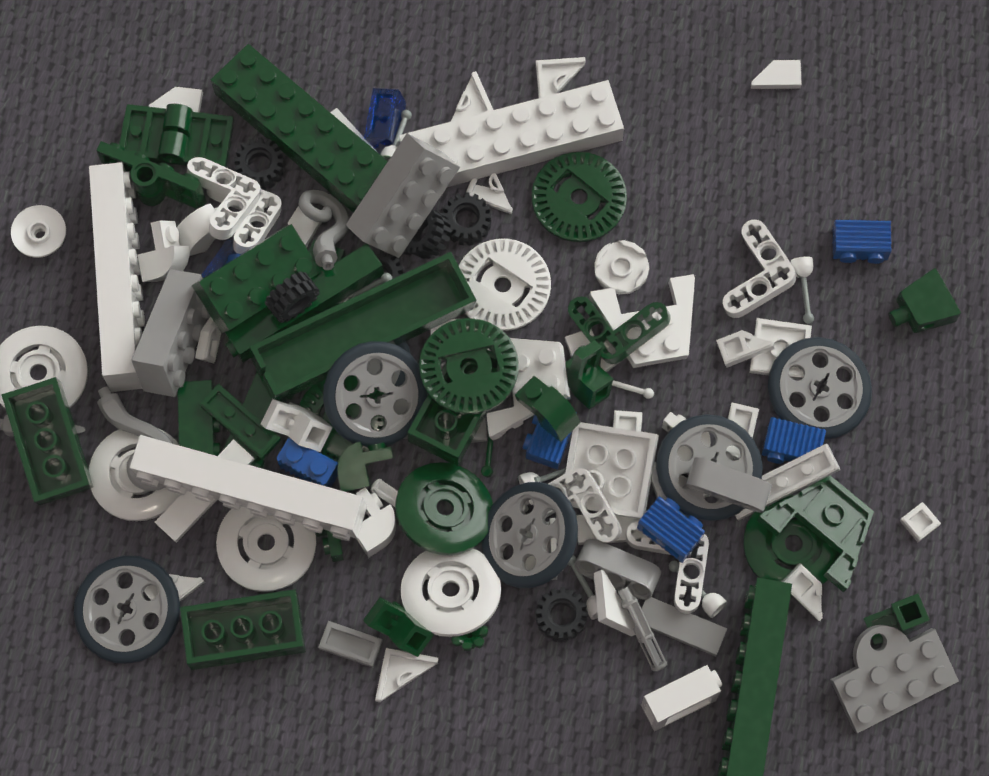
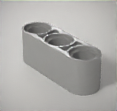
[686,457,772,513]
[575,539,661,600]

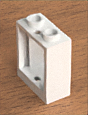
[641,665,722,731]

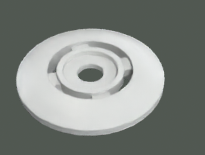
[459,239,551,331]
[0,326,88,409]
[89,428,181,521]
[216,506,316,592]
[401,549,501,637]

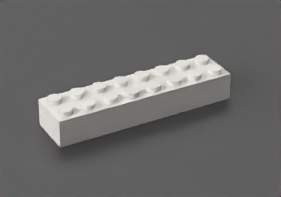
[399,80,624,187]
[89,162,145,392]
[130,435,367,541]

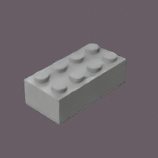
[346,133,460,258]
[131,269,211,397]

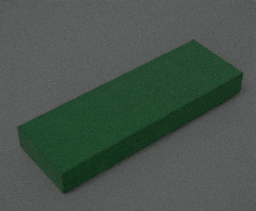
[199,384,281,460]

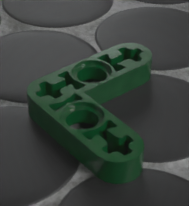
[568,296,671,364]

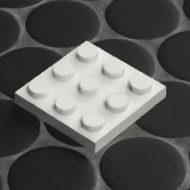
[563,422,659,519]

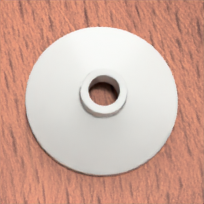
[11,205,66,258]

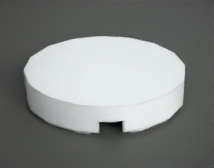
[594,240,649,295]

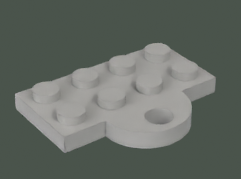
[830,625,959,733]

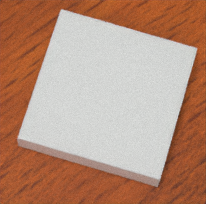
[749,318,812,380]

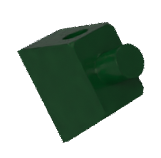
[888,268,961,333]

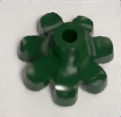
[451,626,488,651]

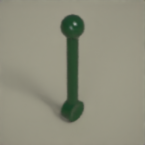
[481,424,493,478]

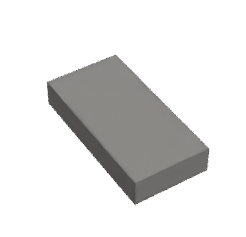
[318,621,383,668]

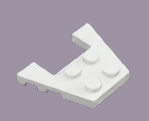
[589,274,695,368]
[486,338,569,440]

